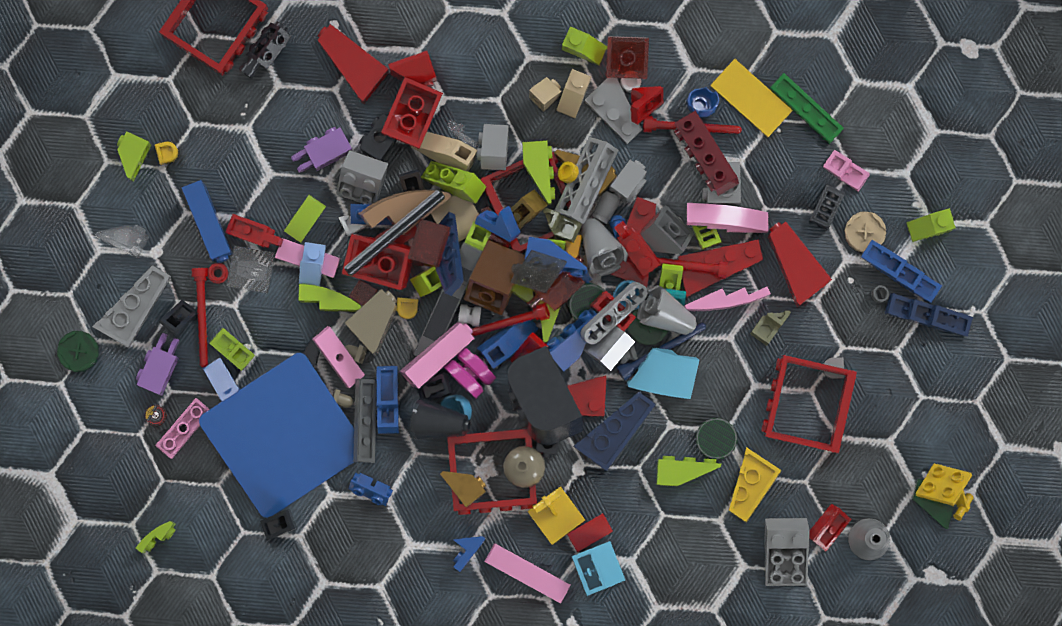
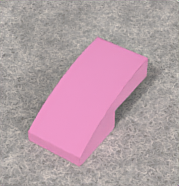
[823,150,870,192]

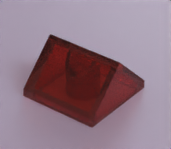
[606,36,649,79]
[408,219,451,267]

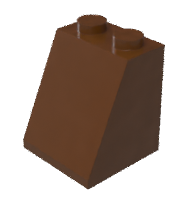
[464,240,525,315]

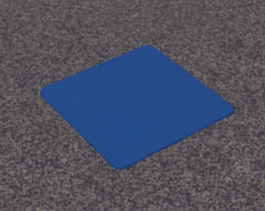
[199,353,354,518]

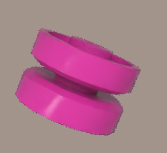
[444,347,496,399]

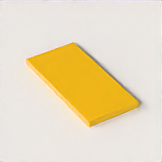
[710,59,793,138]

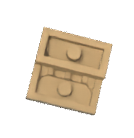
[431,195,479,242]

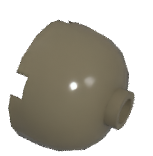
[503,446,545,488]

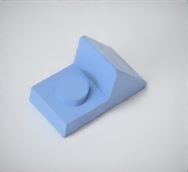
[299,242,326,287]

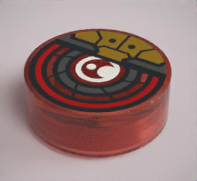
[145,405,167,426]

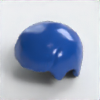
[686,87,720,117]

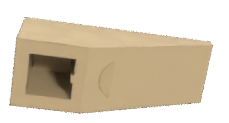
[411,132,477,171]

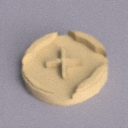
[844,212,886,253]

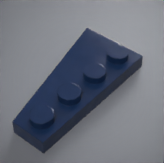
[425,212,464,296]
[573,392,656,471]

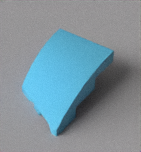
[627,348,699,399]

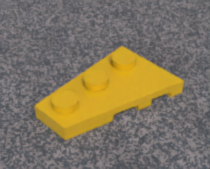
[729,447,781,523]

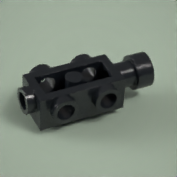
[239,21,291,79]

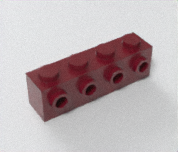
[674,110,739,196]

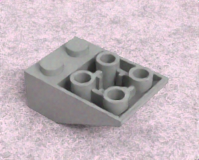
[764,518,809,586]

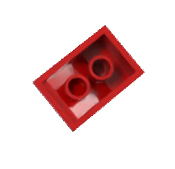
[381,77,443,149]
[342,234,416,290]

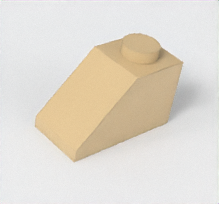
[556,69,591,118]
[529,77,561,112]

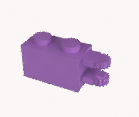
[291,127,353,172]
[136,333,179,396]

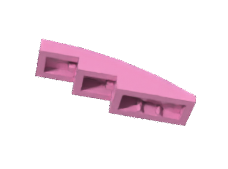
[687,203,768,233]
[684,287,771,311]
[484,543,570,603]

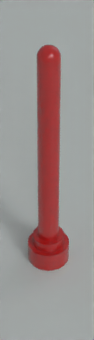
[643,116,742,134]
[628,256,728,278]
[192,268,208,368]
[471,303,550,337]

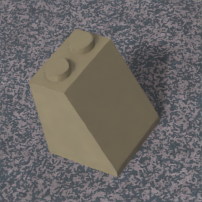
[345,289,397,357]

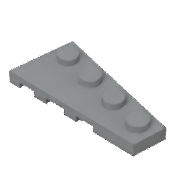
[92,265,171,348]

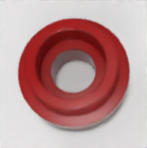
[208,263,228,284]

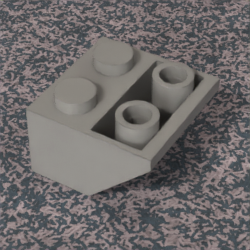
[336,150,388,205]

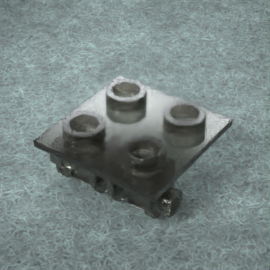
[511,250,567,293]

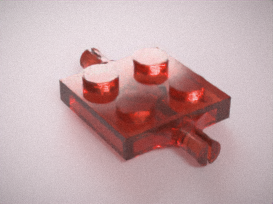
[526,255,585,312]

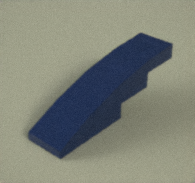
[885,293,973,337]

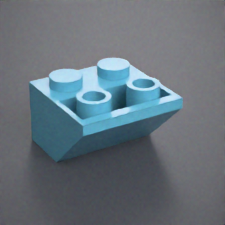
[571,541,625,596]

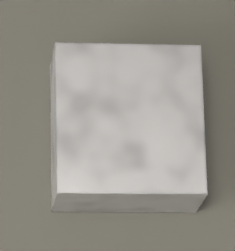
[583,319,635,370]

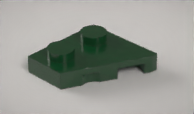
[912,479,954,529]

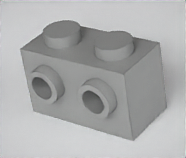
[477,124,509,170]

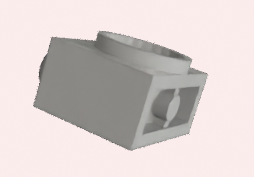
[609,160,647,204]
[702,162,741,206]

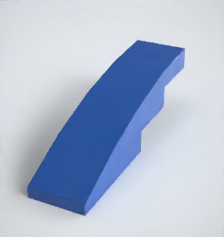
[861,240,942,304]

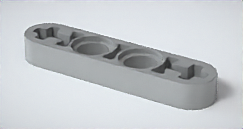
[581,282,648,344]

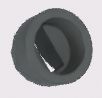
[871,285,889,303]

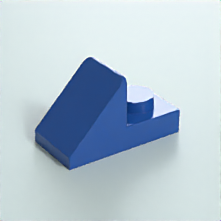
[475,206,520,242]
[453,536,486,572]

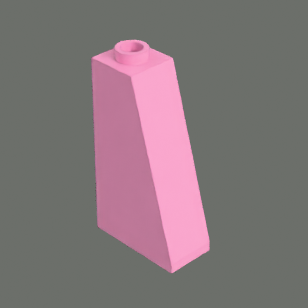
[399,322,474,389]

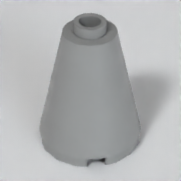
[580,218,628,276]
[637,285,697,335]
[848,518,890,560]

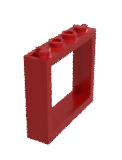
[159,0,269,76]
[480,152,571,253]
[761,355,857,453]
[448,429,537,515]

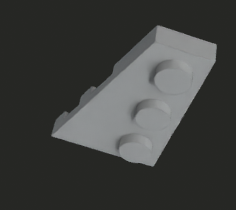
[584,72,642,145]

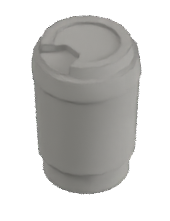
[592,191,620,224]

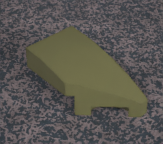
[543,208,582,243]
[750,310,791,346]

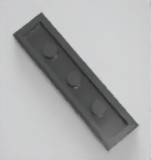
[353,379,377,463]

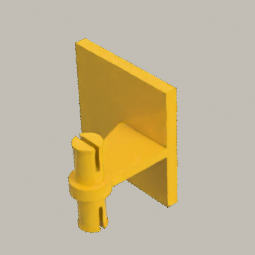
[916,463,974,521]
[527,487,585,545]

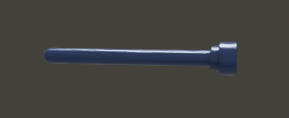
[616,323,706,381]

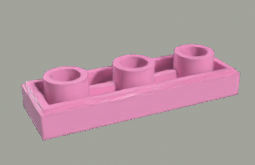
[275,238,341,278]
[312,326,364,388]
[155,398,210,459]

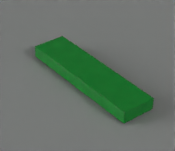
[769,73,844,144]

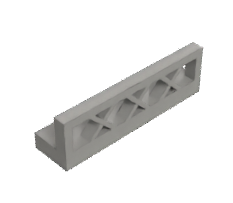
[555,137,618,225]

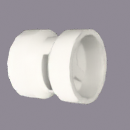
[458,304,481,327]

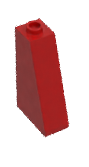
[318,24,389,104]
[768,222,832,307]

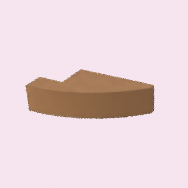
[358,190,452,235]

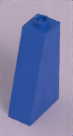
[182,180,232,263]

